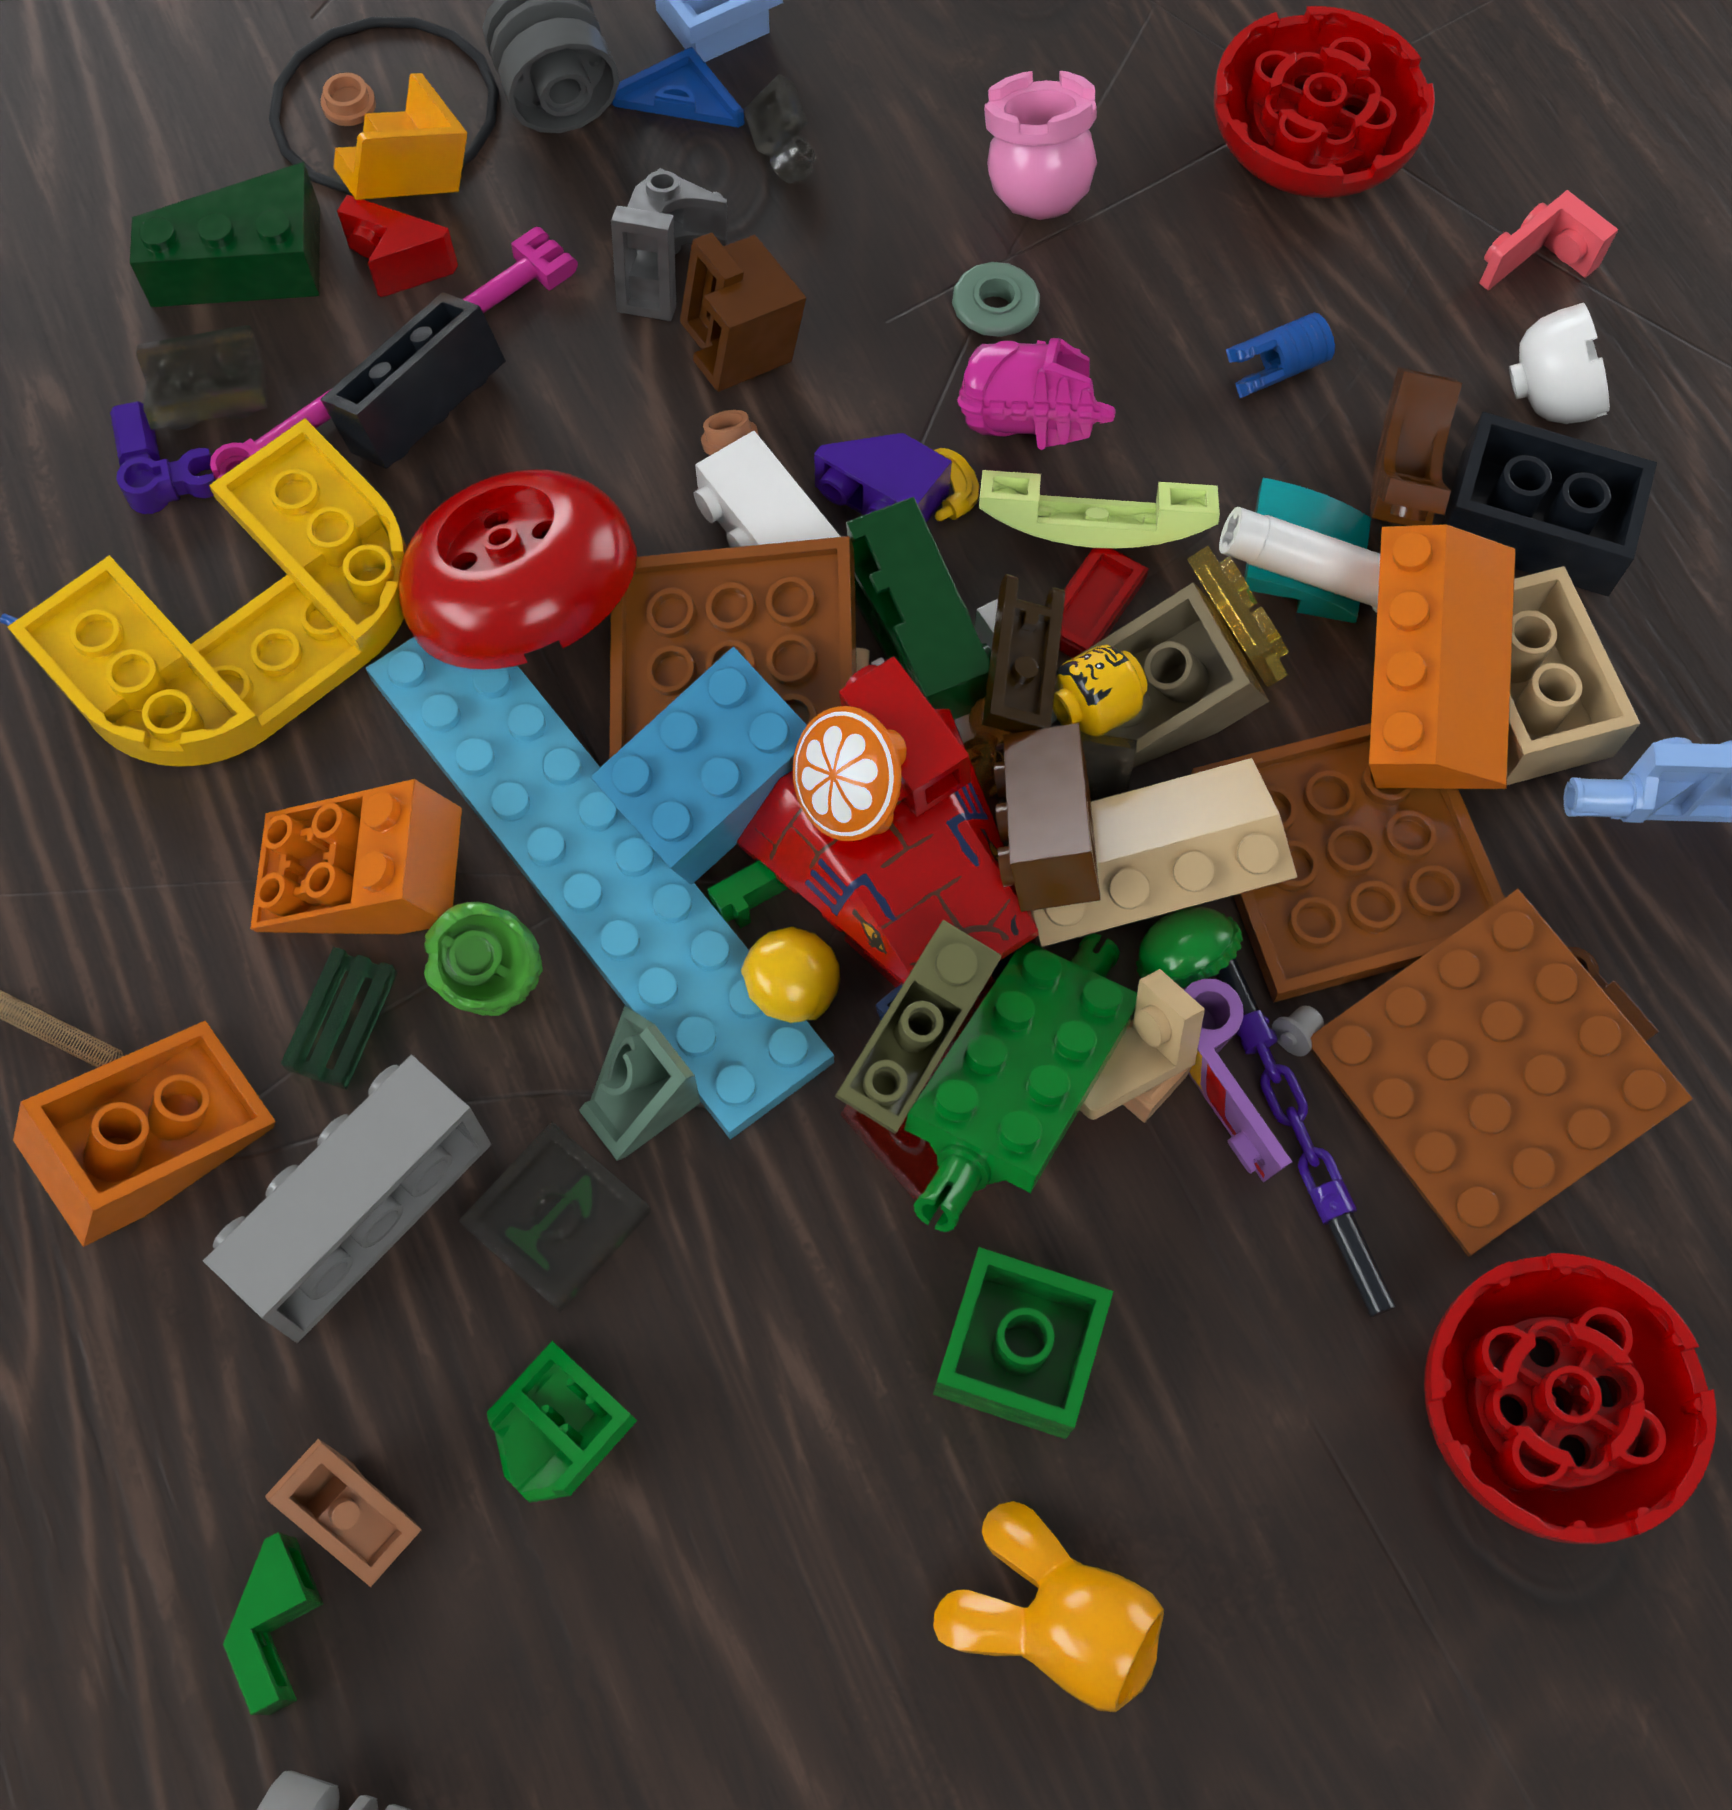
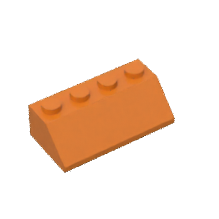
[1369,524,1515,789]

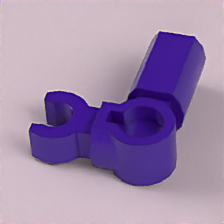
[110,401,216,514]

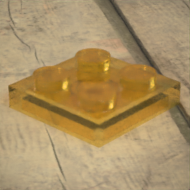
[1187,546,1289,688]

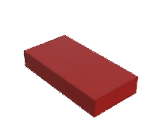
[1059,548,1149,658]

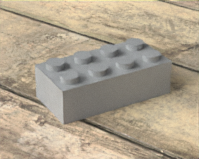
[203,1054,492,1343]

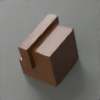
[680,232,807,392]

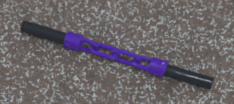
[1215,958,1396,1317]

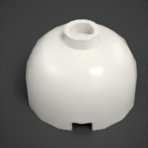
[1509,303,1610,424]

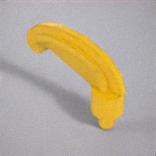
[934,448,979,521]

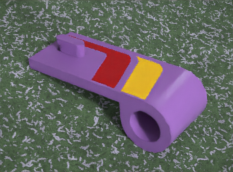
[1184,979,1292,1183]

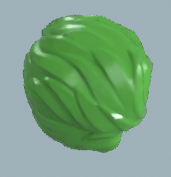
[424,902,543,1016]

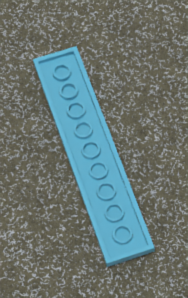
[366,637,834,1140]

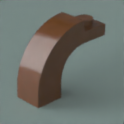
[1370,367,1462,526]

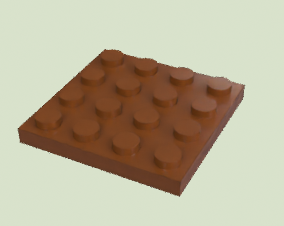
[609,536,857,759]
[1191,723,1505,1003]
[1310,889,1693,1257]

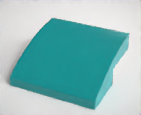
[1242,478,1371,623]

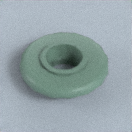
[952,262,1040,337]

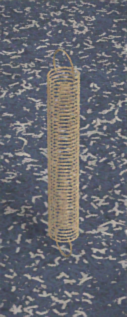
[0,990,123,1068]

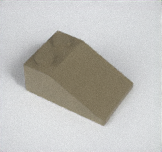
[1057,582,1269,784]

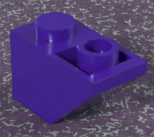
[814,433,952,523]

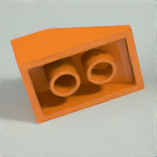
[13,1021,276,1247]

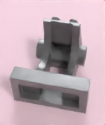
[611,168,727,321]

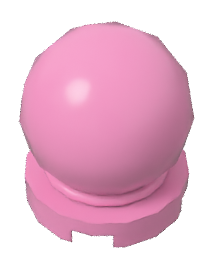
[984,71,1097,220]

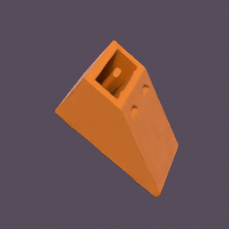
[250,779,462,934]

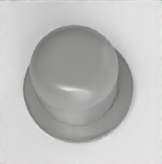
[1272,1005,1324,1056]

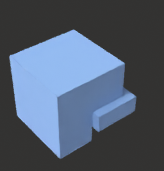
[655,0,783,62]

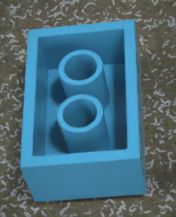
[590,646,807,885]

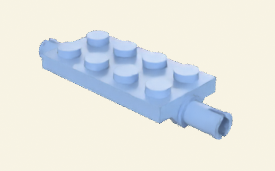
[1564,737,1732,823]

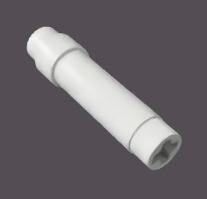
[1219,507,1380,612]

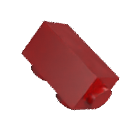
[839,656,971,817]

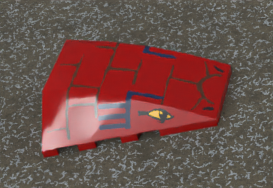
[737,709,1039,984]

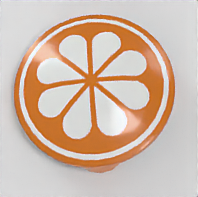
[793,706,906,841]

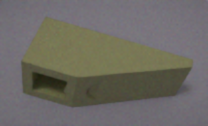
[835,920,1002,1134]

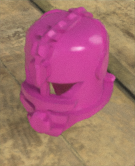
[957,338,1116,450]

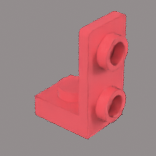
[1479,190,1618,290]

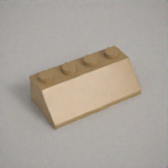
[1031,758,1298,947]

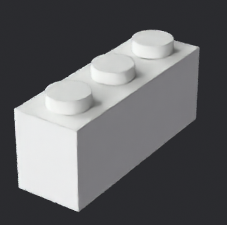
[694,431,841,548]

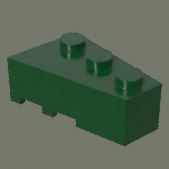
[130,162,320,307]
[846,496,991,720]

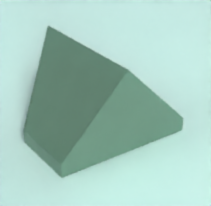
[579,1006,701,1161]

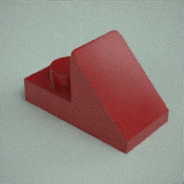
[337,194,458,297]

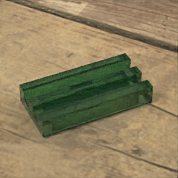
[281,947,397,1090]

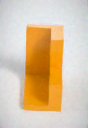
[333,73,467,200]

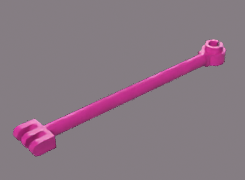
[210,227,578,480]

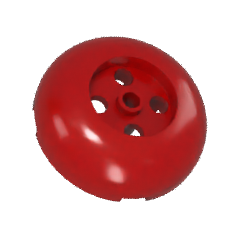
[1214,6,1435,198]
[398,469,637,670]
[1424,1253,1717,1544]

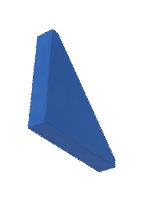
[611,46,745,128]

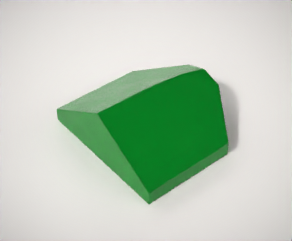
[487,1341,638,1503]

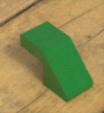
[223,1532,323,1715]

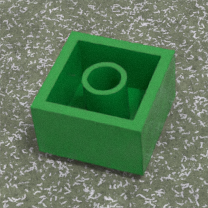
[933,1247,1114,1439]

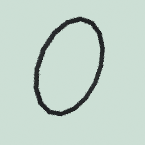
[269,17,499,196]

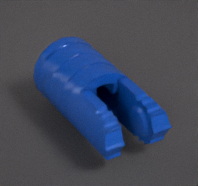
[1226,312,1335,398]

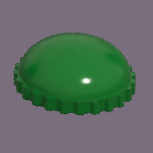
[1136,907,1243,988]

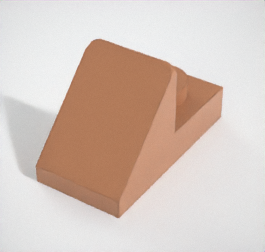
[265,1439,421,1587]

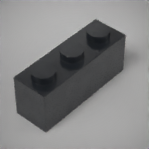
[320,292,506,469]

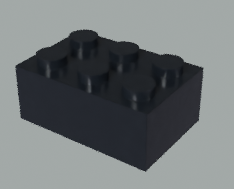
[1442,412,1657,596]

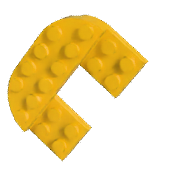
[8,418,407,767]

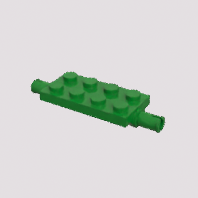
[904,933,1137,1232]

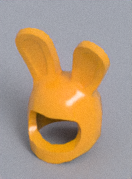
[933,1501,1164,1712]

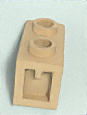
[1080,969,1205,1120]

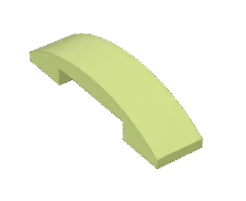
[979,470,1220,549]

